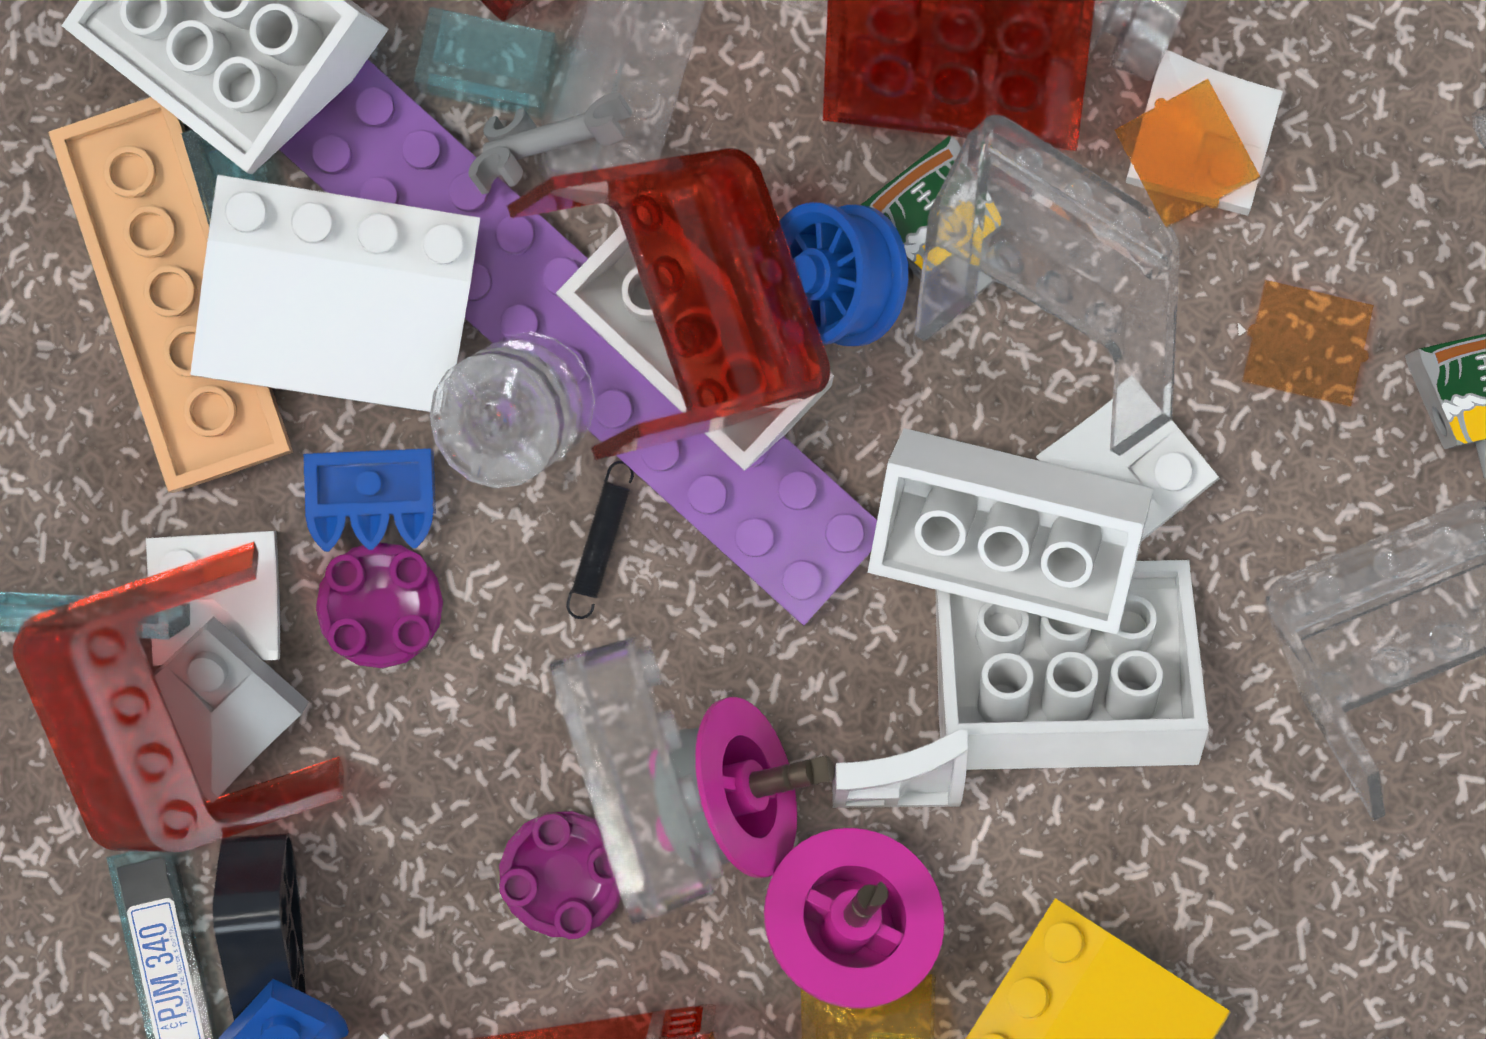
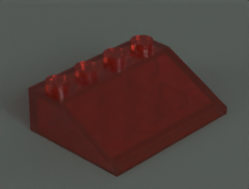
[822,0,1096,151]

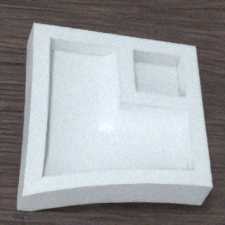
[1126,49,1283,216]
[1036,379,1220,542]
[146,531,280,666]
[832,729,968,808]

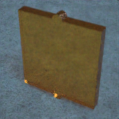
[1114,79,1261,228]
[1242,280,1374,407]

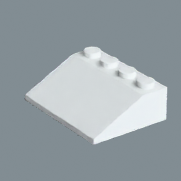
[62,0,389,174]
[190,175,480,415]
[935,560,1209,770]

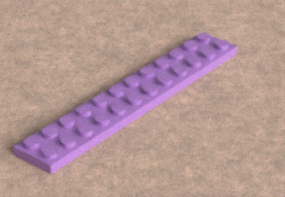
[279,59,877,626]

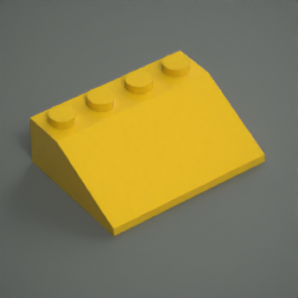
[966,898,1231,1039]

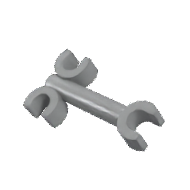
[468,93,632,195]

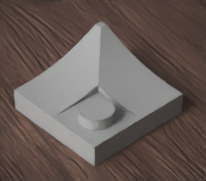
[127,616,309,803]

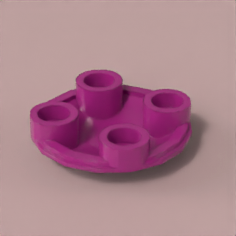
[316,542,443,669]
[499,811,626,939]

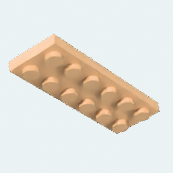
[48,97,293,493]

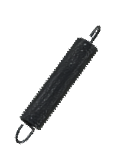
[566,460,634,619]

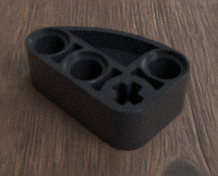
[213,833,306,1020]

